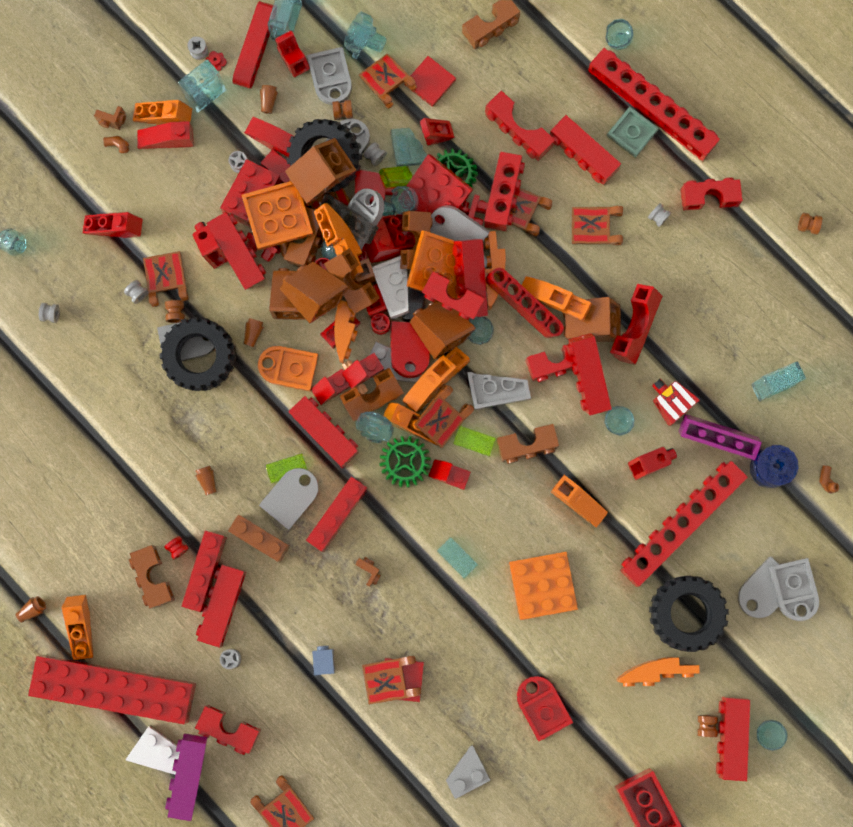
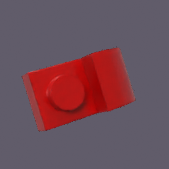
[275,30,310,78]

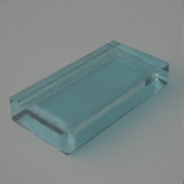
[437,537,478,578]

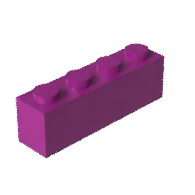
[679,414,762,460]
[165,733,208,821]

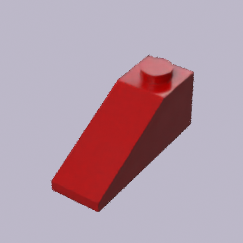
[137,121,194,149]

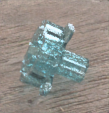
[344,11,387,59]

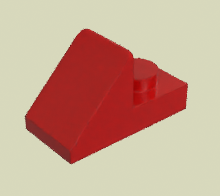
[420,118,455,146]
[366,284,388,318]
[342,353,384,389]
[311,368,350,406]
[428,459,471,490]

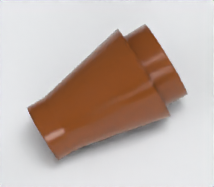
[260,85,278,114]
[243,318,264,347]
[195,466,217,495]
[15,596,46,623]

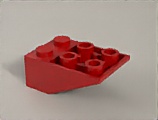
[364,214,415,263]

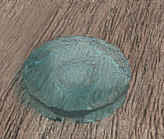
[356,412,394,443]

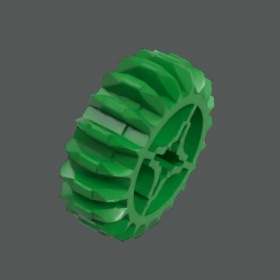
[437,148,478,188]
[379,436,431,488]

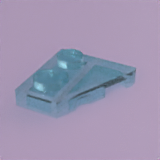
[390,128,427,167]

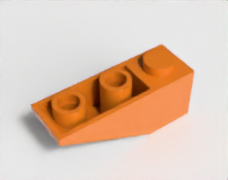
[132,100,193,125]
[381,402,437,445]
[551,475,608,528]
[62,595,93,660]

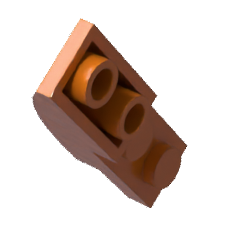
[314,203,364,279]
[484,231,506,310]
[522,276,592,321]
[334,300,358,363]
[403,347,470,413]
[618,657,700,686]

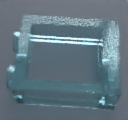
[268,0,302,41]
[178,59,226,113]
[751,361,806,402]

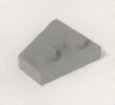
[446,745,490,799]

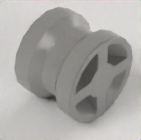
[187,37,208,60]
[364,142,387,166]
[229,151,248,173]
[648,203,671,227]
[124,280,149,304]
[39,303,60,323]
[220,649,242,669]

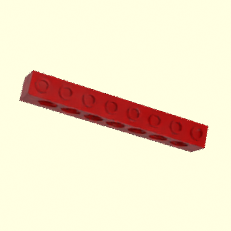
[588,47,720,162]
[620,461,748,587]

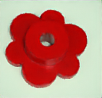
[205,51,227,71]

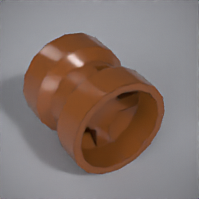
[332,100,353,120]
[798,212,823,235]
[165,300,185,323]
[697,715,718,737]

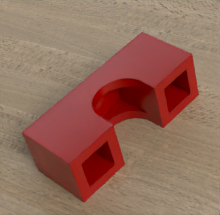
[680,177,743,211]
[422,270,485,320]
[525,344,574,383]
[195,705,261,755]

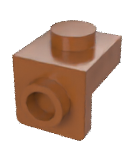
[94,106,126,130]
[355,557,381,587]

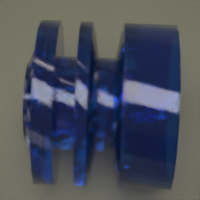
[750,445,799,488]

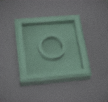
[607,107,659,158]

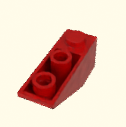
[83,212,143,238]

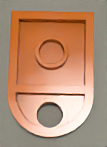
[258,346,319,392]

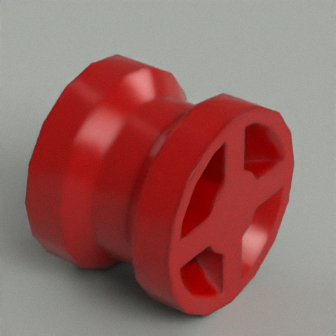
[164,536,189,560]

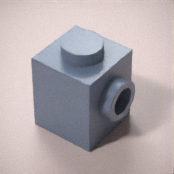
[312,645,335,675]

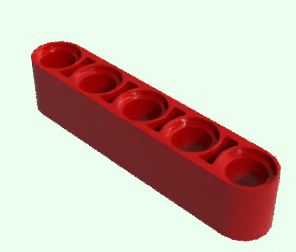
[232,1,278,89]
[486,268,564,338]

